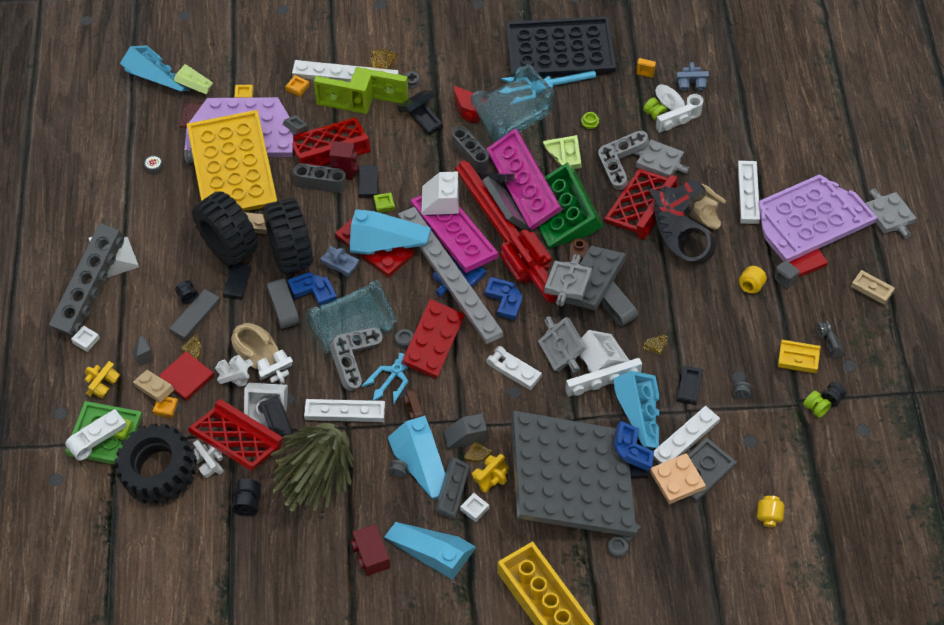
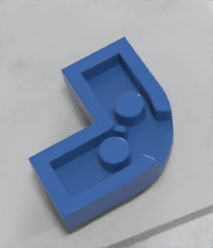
[287,272,337,306]
[485,277,522,320]
[614,421,654,471]

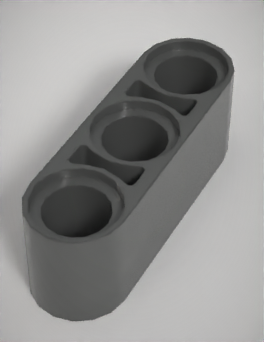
[452,126,489,172]
[294,164,347,193]
[266,278,300,329]
[600,282,638,327]

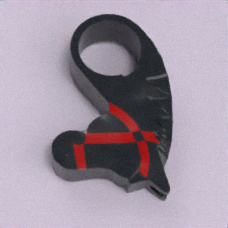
[649,180,716,264]

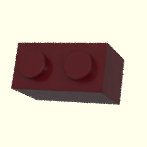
[329,141,359,180]
[350,524,390,576]

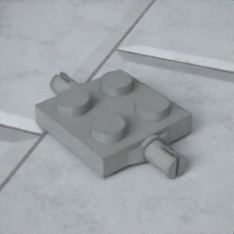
[632,140,690,178]
[866,188,917,239]
[545,254,592,306]
[538,316,587,373]

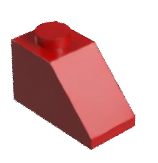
[454,86,487,124]

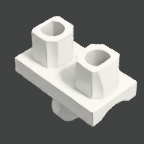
[256,350,293,385]
[215,355,253,387]
[193,440,224,478]

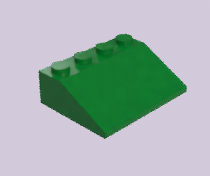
[539,162,604,248]

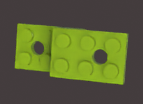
[314,67,409,114]

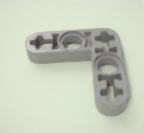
[598,131,649,190]
[329,328,383,391]

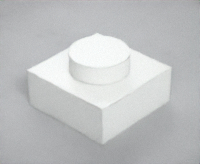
[71,326,100,352]
[460,493,489,522]

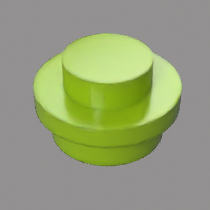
[581,112,599,129]

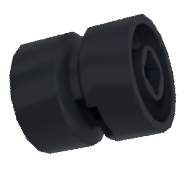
[232,479,262,517]

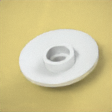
[655,84,685,110]

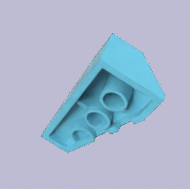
[120,45,190,91]
[350,210,431,255]
[613,371,659,449]
[388,416,445,500]
[384,522,476,580]

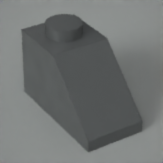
[444,413,487,450]

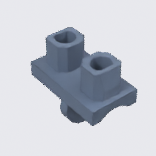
[675,62,709,91]
[320,246,359,278]

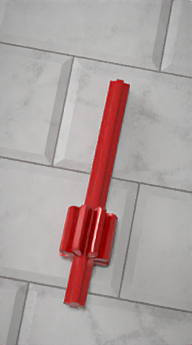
[455,160,558,303]

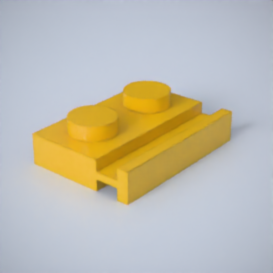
[778,340,820,374]

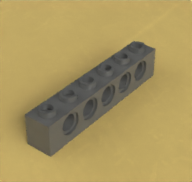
[49,223,125,337]

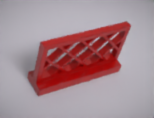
[292,117,371,166]
[604,169,678,240]
[188,399,283,471]

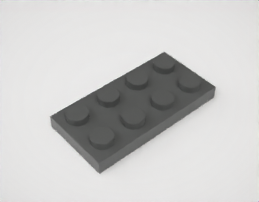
[564,246,626,311]

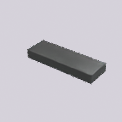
[169,289,220,341]
[435,457,470,519]

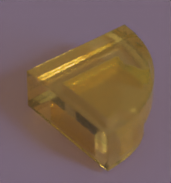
[181,335,201,360]
[643,335,668,354]
[464,442,492,463]

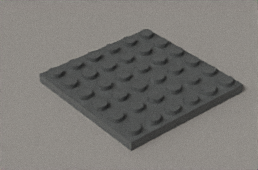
[511,410,637,537]

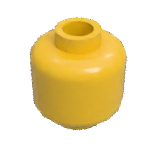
[739,266,767,294]
[757,496,785,527]

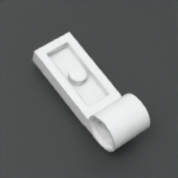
[656,94,703,133]
[65,409,127,461]

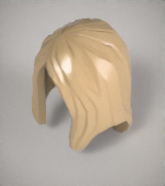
[689,184,726,230]
[231,323,279,369]

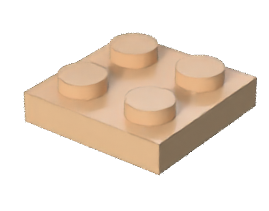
[650,453,706,504]

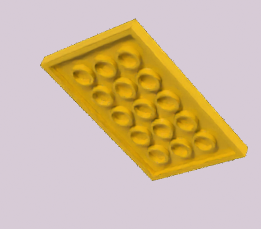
[187,110,277,212]

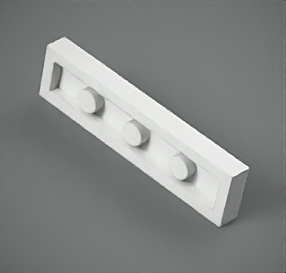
[738,161,760,224]
[565,358,642,397]
[304,399,385,422]
[653,406,720,464]

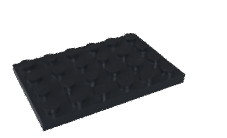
[506,16,616,77]

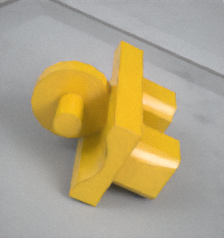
[84,361,120,399]
[472,454,509,493]

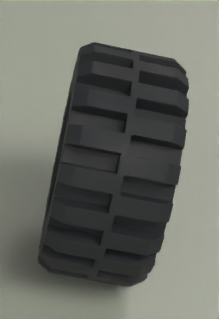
[192,191,259,265]
[263,198,313,273]
[115,423,197,505]

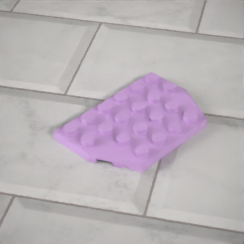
[184,97,294,157]
[759,175,878,262]

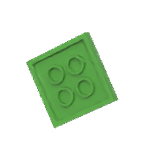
[65,401,143,465]

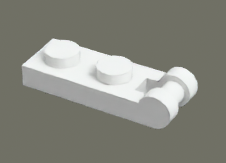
[486,346,542,391]

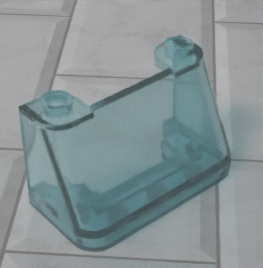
[471,64,555,142]
[305,279,397,355]

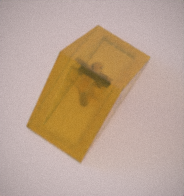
[370,48,398,69]

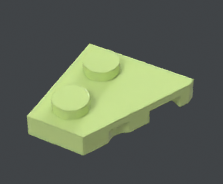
[174,64,213,94]
[543,135,582,169]

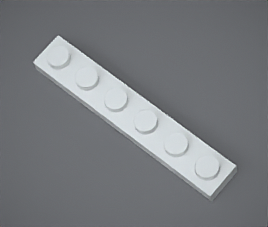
[292,60,398,88]

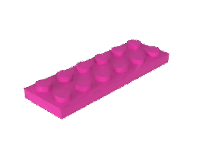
[487,128,563,230]
[410,195,498,273]

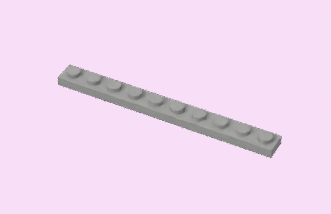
[398,207,503,344]

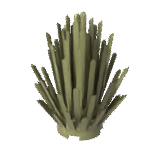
[271,423,354,512]

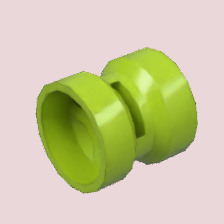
[643,97,668,121]
[803,390,831,418]

